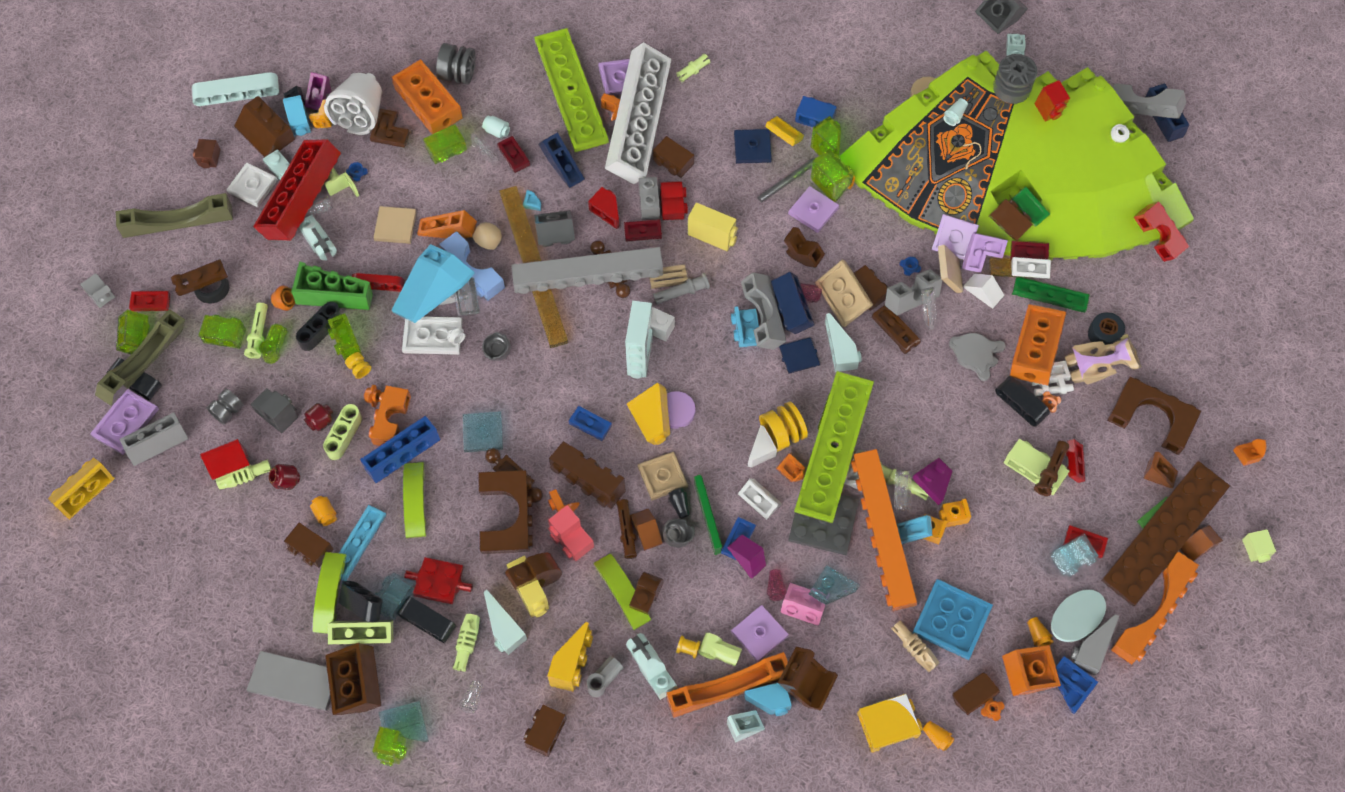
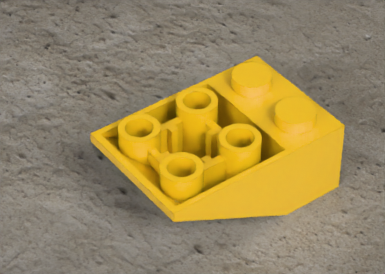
[547,622,593,692]

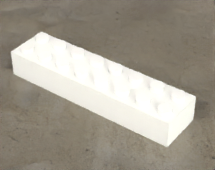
[605,42,671,184]

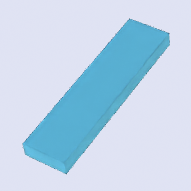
[339,505,386,581]

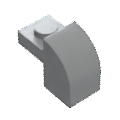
[80,273,115,308]

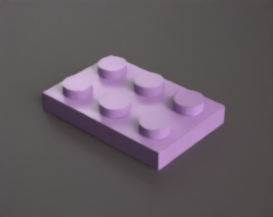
[90,389,159,455]

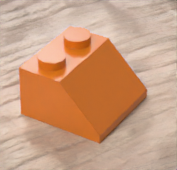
[1002,645,1061,696]

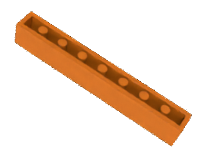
[851,449,917,611]

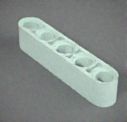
[192,72,279,106]

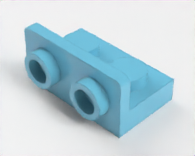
[731,306,759,347]

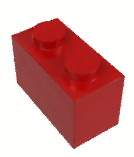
[1034,80,1070,122]

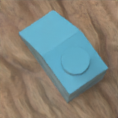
[283,95,311,136]
[744,683,792,716]

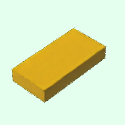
[765,116,804,146]

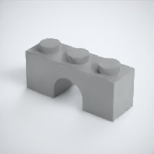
[885,269,942,316]

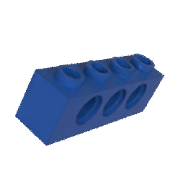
[360,416,440,484]

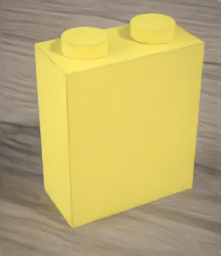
[688,203,738,251]
[506,555,549,618]

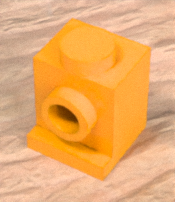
[939,499,971,527]
[923,514,948,545]

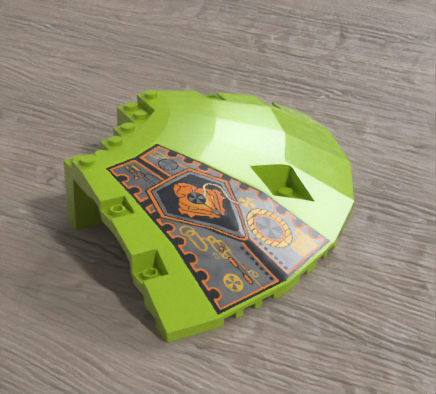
[837,50,1194,260]

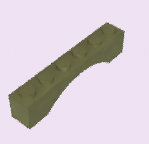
[115,193,233,238]
[95,309,185,406]

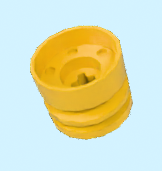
[759,401,808,452]

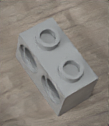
[639,177,660,220]

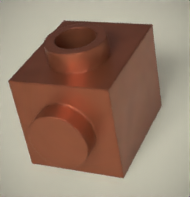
[193,139,221,168]

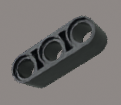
[296,302,342,351]
[106,357,162,401]
[995,376,1050,427]
[339,581,383,622]
[396,596,457,643]

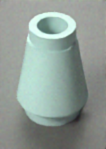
[943,98,968,126]

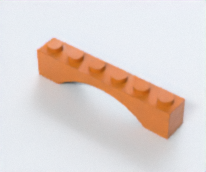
[1111,551,1199,665]
[666,652,788,718]

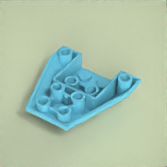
[392,244,475,323]

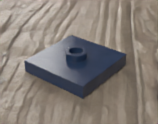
[734,129,772,164]

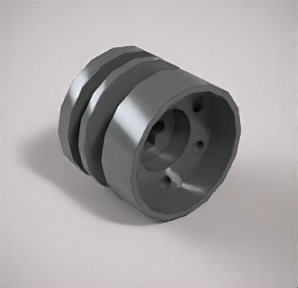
[436,43,476,85]
[993,54,1037,104]

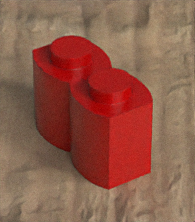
[660,181,688,220]

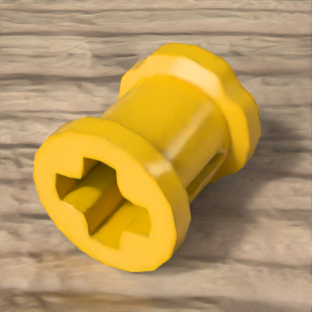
[676,635,701,659]

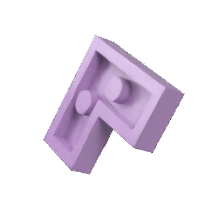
[962,232,1008,273]

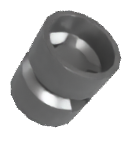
[206,388,244,425]

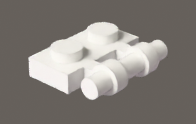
[1031,361,1074,397]

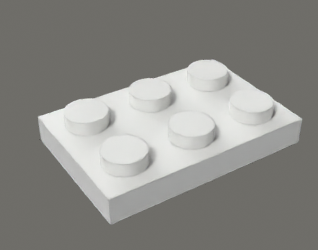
[402,317,462,355]

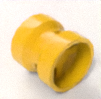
[345,352,371,379]

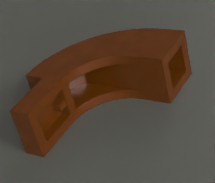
[505,552,562,590]

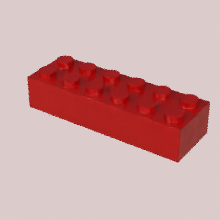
[253,139,341,241]

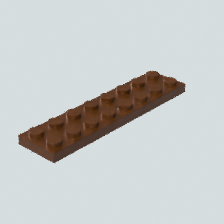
[1101,461,1230,606]

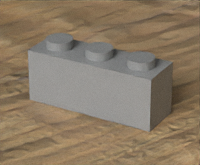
[119,412,188,466]

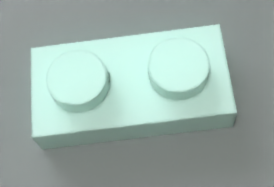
[263,149,290,181]

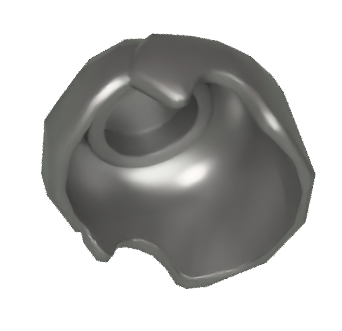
[482,332,511,361]
[662,518,694,548]

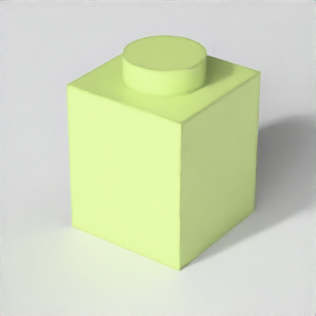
[1242,529,1276,563]

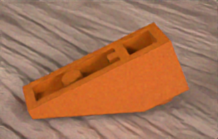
[417,210,477,239]

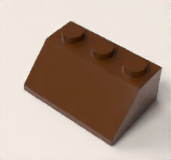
[234,96,295,158]
[325,643,382,716]

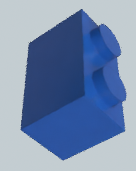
[795,96,837,132]

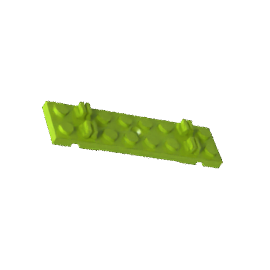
[534,28,609,152]
[794,371,874,523]

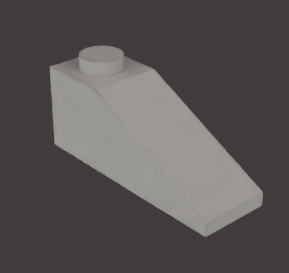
[1070,614,1119,676]

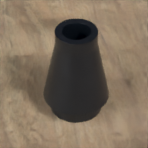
[668,488,690,519]

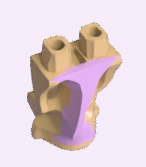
[1065,334,1141,385]

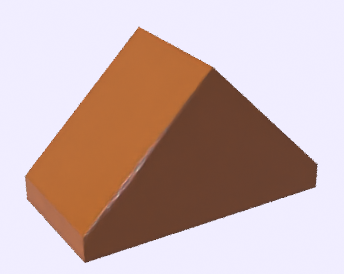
[1143,452,1178,488]
[630,509,663,551]
[1181,525,1223,561]

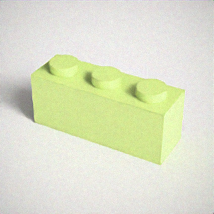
[1004,439,1070,495]
[328,620,393,644]

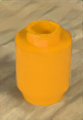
[310,496,337,527]

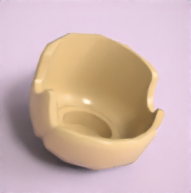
[473,222,502,250]

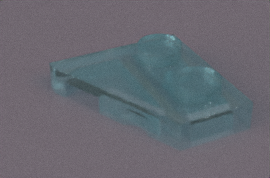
[809,565,860,605]
[379,701,429,742]

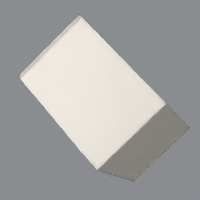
[963,274,1004,309]
[748,425,777,468]

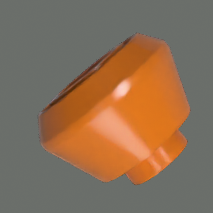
[271,285,295,311]

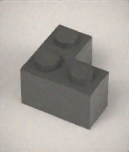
[251,388,298,434]

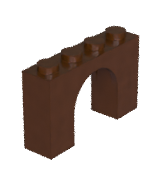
[1107,377,1201,455]
[479,470,533,554]

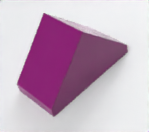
[727,535,766,579]

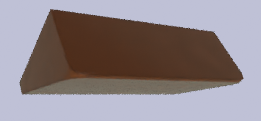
[952,672,1000,715]

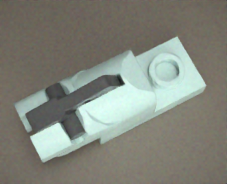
[298,215,337,260]
[626,633,678,700]

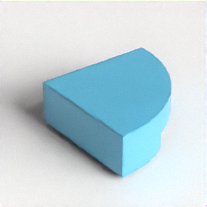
[523,190,541,211]

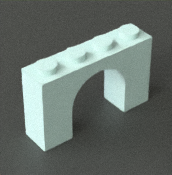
[625,300,653,379]

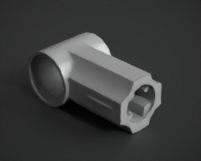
[587,656,623,697]

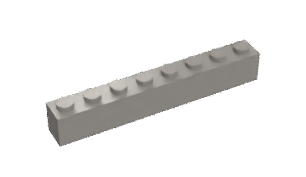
[511,247,663,294]

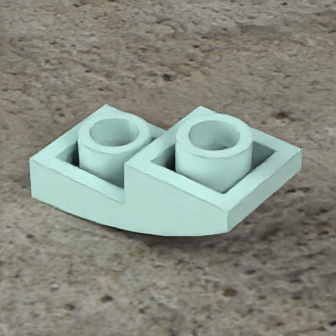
[1006,34,1026,56]

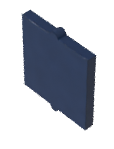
[779,338,820,374]

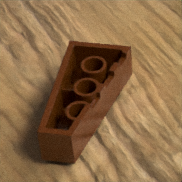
[549,441,626,509]

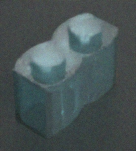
[1050,533,1098,577]
[375,572,415,621]

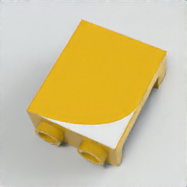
[857,694,923,753]

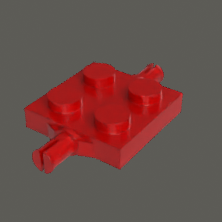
[404,557,473,605]

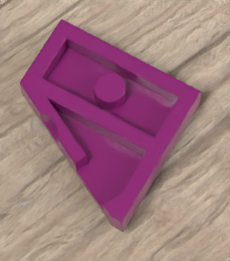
[912,458,953,505]

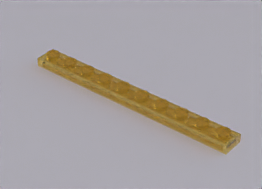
[499,186,568,349]

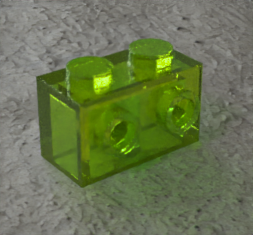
[423,124,467,164]
[116,310,150,354]
[328,313,362,361]
[199,315,246,349]
[372,726,407,766]

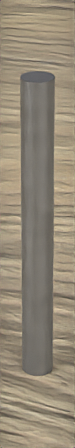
[757,158,817,203]

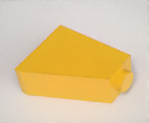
[627,382,670,445]

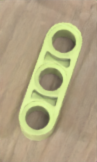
[323,404,362,460]

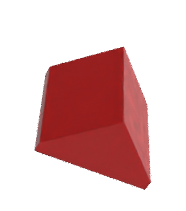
[200,439,250,480]

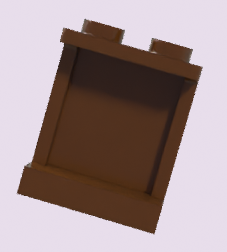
[778,647,838,711]

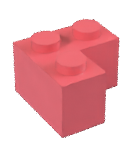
[548,505,594,562]

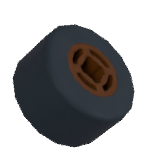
[1088,312,1125,345]

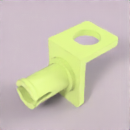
[325,168,359,197]

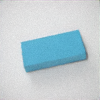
[897,515,932,544]

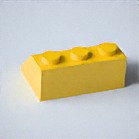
[48,457,115,520]

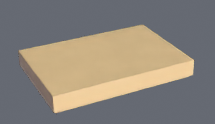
[815,260,873,327]

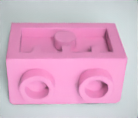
[780,583,828,626]

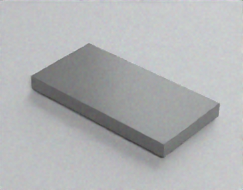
[247,651,331,711]

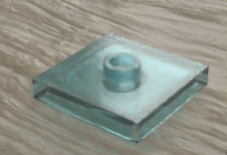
[463,412,503,452]

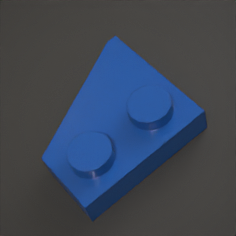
[1056,656,1098,714]

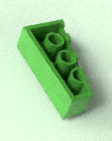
[291,261,373,310]

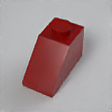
[588,187,619,229]

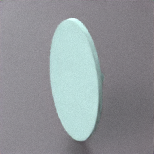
[1051,590,1106,642]

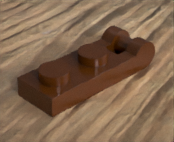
[171,259,228,296]
[872,305,921,354]

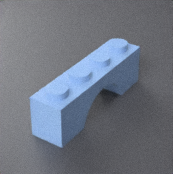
[440,231,505,301]

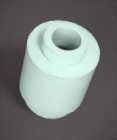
[482,115,510,139]

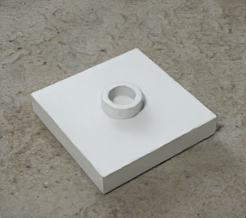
[227,163,278,207]

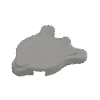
[949,333,1006,381]

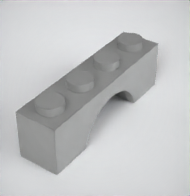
[1113,84,1187,119]
[741,272,786,350]

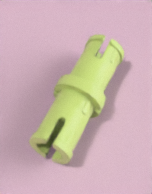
[676,54,711,82]

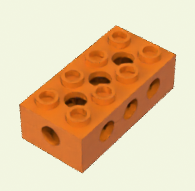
[392,59,463,136]
[1010,304,1066,386]

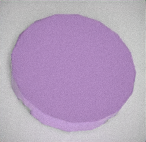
[667,391,695,429]

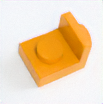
[308,100,332,128]

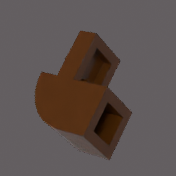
[784,227,825,268]
[629,572,664,615]

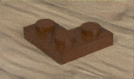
[370,108,410,148]

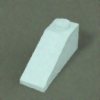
[825,313,861,372]
[484,590,527,655]

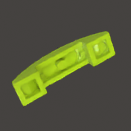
[403,462,426,538]
[313,552,346,634]
[593,553,651,630]

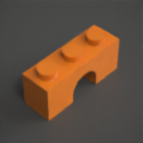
[369,385,411,446]

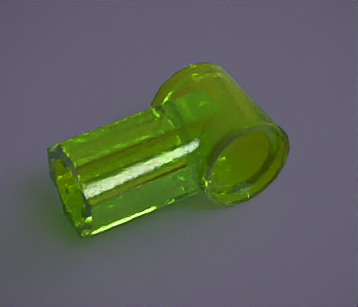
[259,323,288,364]

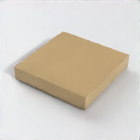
[374,206,416,244]
[938,245,963,293]
[638,451,688,501]

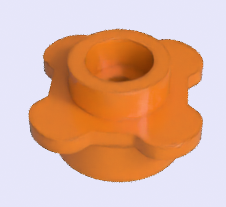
[364,385,381,407]
[1041,391,1061,413]
[981,699,1005,721]

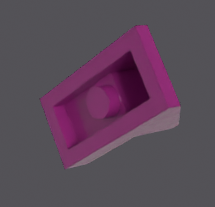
[305,72,332,110]

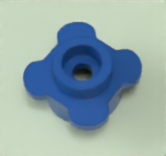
[346,162,368,181]
[900,257,921,276]

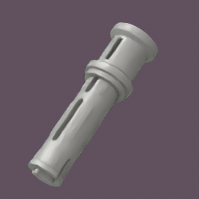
[653,273,710,305]

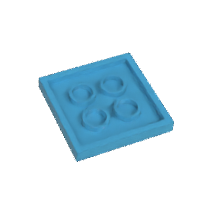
[912,579,993,660]

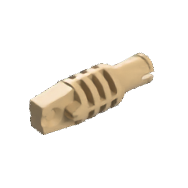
[891,620,939,672]

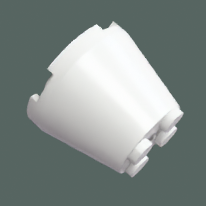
[324,73,382,135]

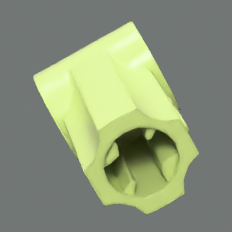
[698,633,742,666]

